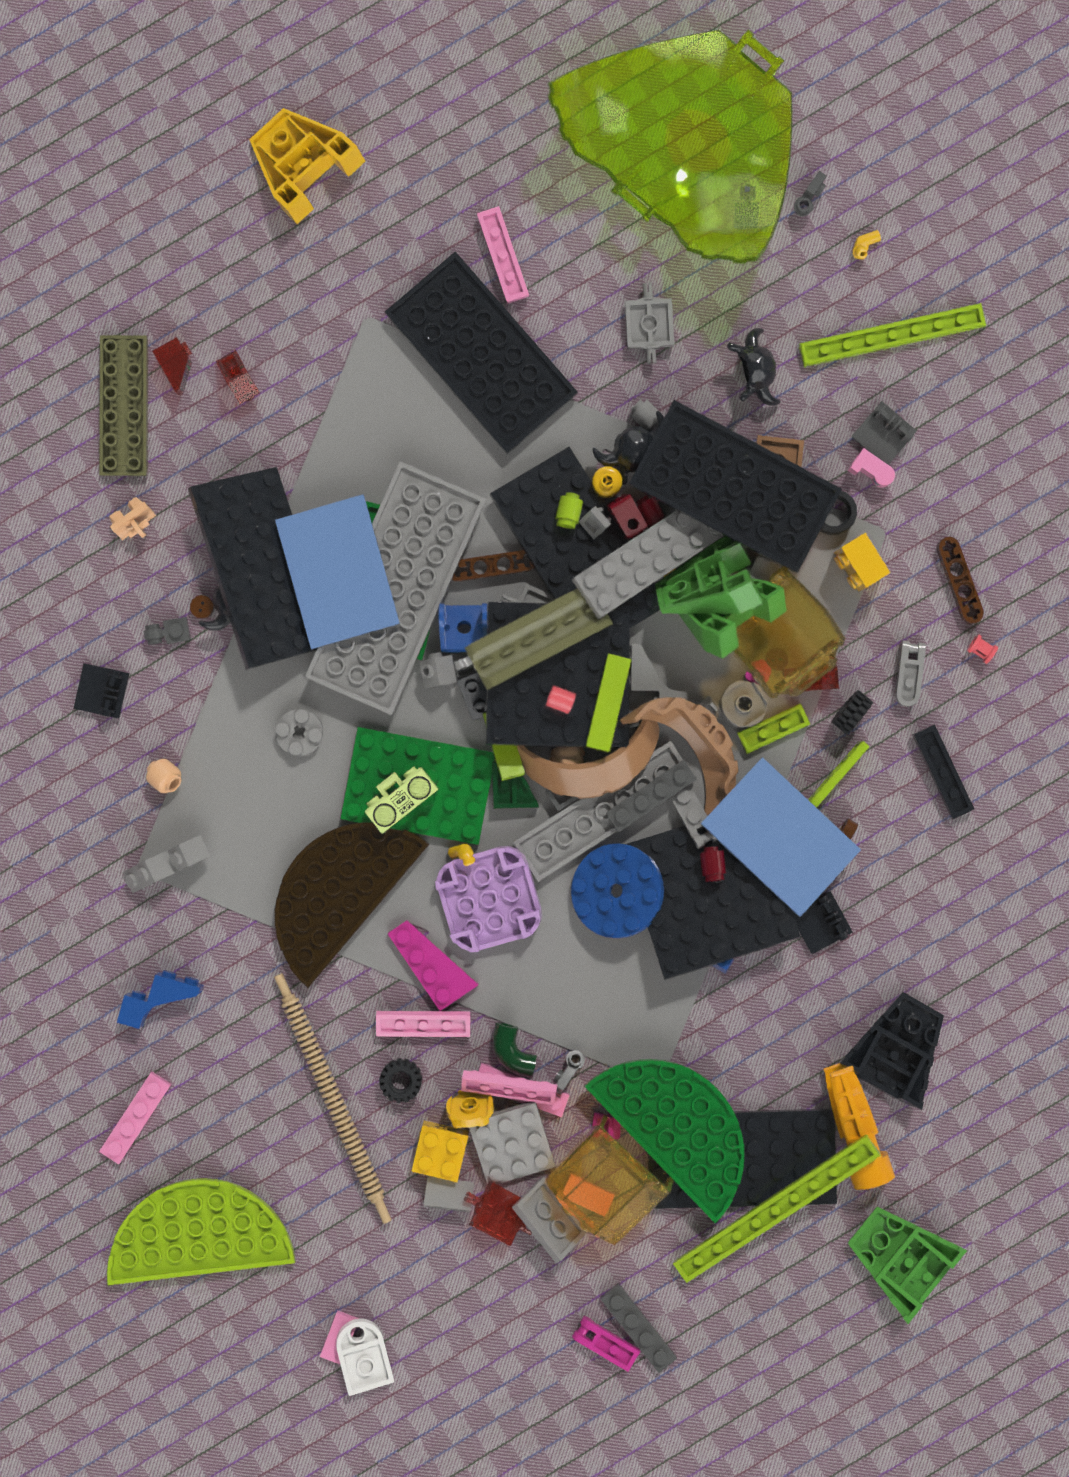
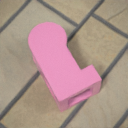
[847,448,895,488]

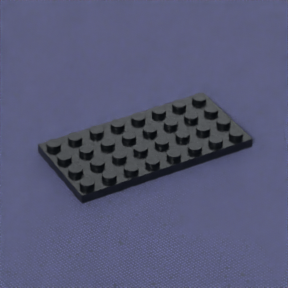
[385,251,578,454]
[629,400,842,574]
[490,446,660,628]
[188,467,317,670]
[648,1109,837,1209]

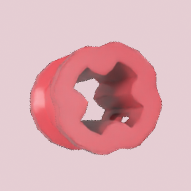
[967,634,998,664]

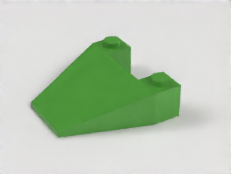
[655,536,762,614]
[679,579,787,659]

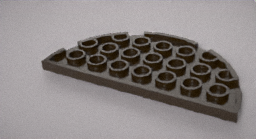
[275,822,430,988]

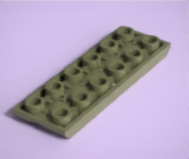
[99,335,148,476]
[465,589,613,690]

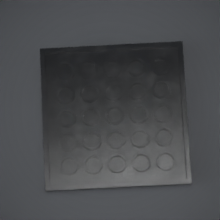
[486,602,630,748]
[626,826,801,980]

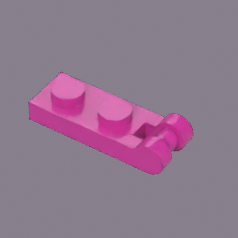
[572,1316,640,1372]

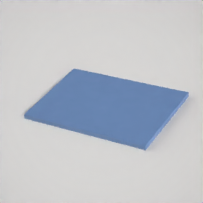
[275,494,400,649]
[701,757,861,917]

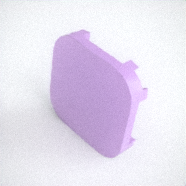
[435,846,542,952]

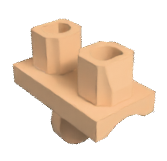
[109,497,156,540]

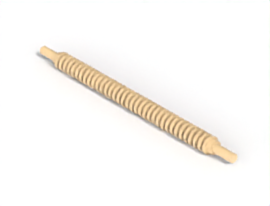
[274,973,392,1224]

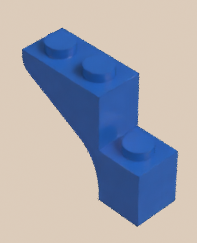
[116,970,204,1029]

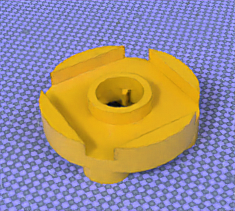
[446,1090,494,1128]

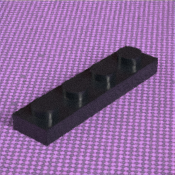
[912,724,974,819]

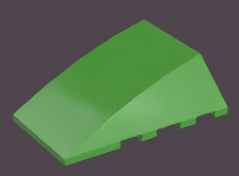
[848,1206,967,1324]

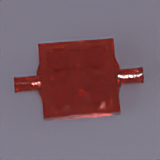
[464,1181,532,1246]

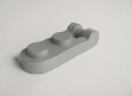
[895,640,926,706]
[672,787,717,849]

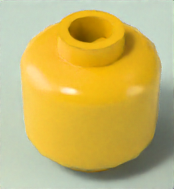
[592,466,622,498]

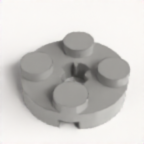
[720,681,768,728]
[276,709,323,756]

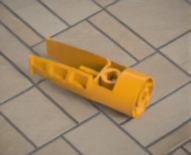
[823,1063,895,1190]

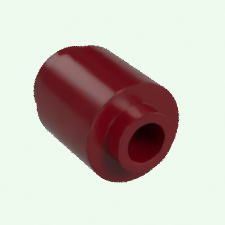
[636,495,666,528]
[700,847,726,882]

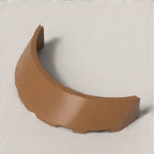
[620,697,739,816]
[517,720,660,799]

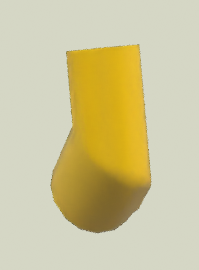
[852,230,881,260]
[448,844,475,866]

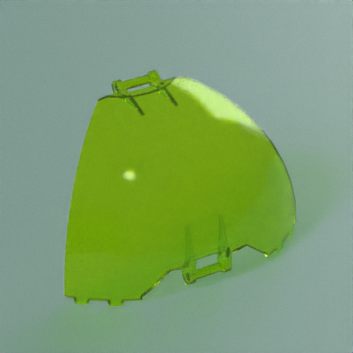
[548,29,792,264]

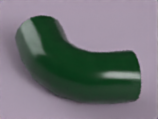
[493,1022,537,1078]

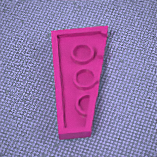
[387,920,479,1011]

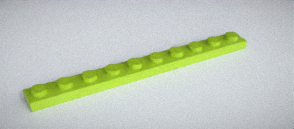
[673,1134,881,1283]

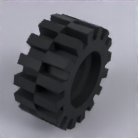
[831,690,873,734]
[379,1058,422,1103]

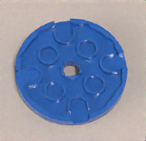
[571,844,664,938]

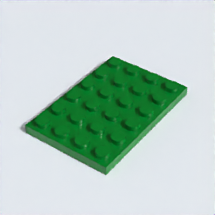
[341,727,495,845]

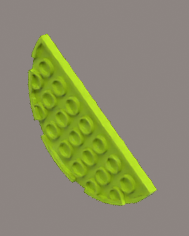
[107,1178,296,1285]

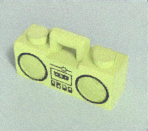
[365,767,439,833]

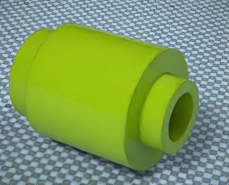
[556,492,583,529]

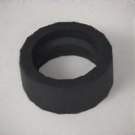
[820,491,857,535]

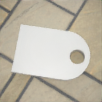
[336,1319,394,1396]

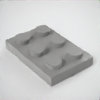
[512,1177,587,1263]

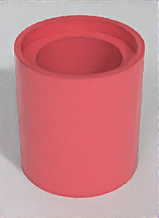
[546,686,576,714]

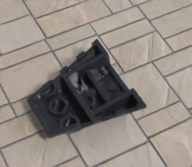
[839,992,944,1110]

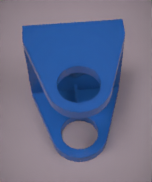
[439,603,488,653]

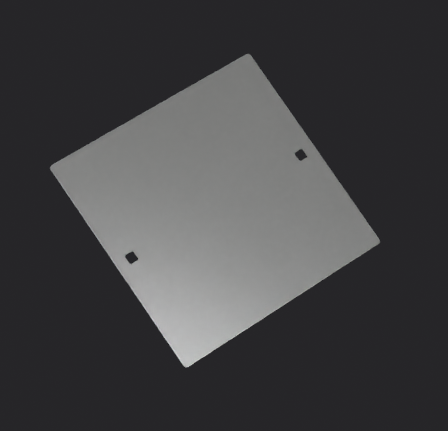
[138,318,885,1067]

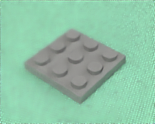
[469,1102,556,1187]

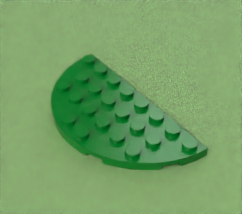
[584,1059,744,1223]

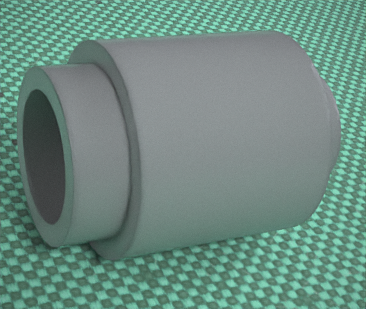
[631,399,663,431]

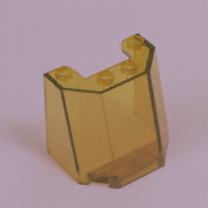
[731,566,846,698]
[545,1114,674,1245]

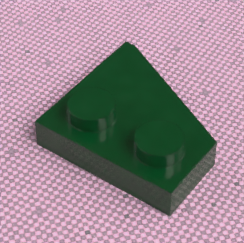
[492,762,539,809]

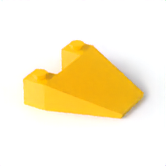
[249,108,366,224]

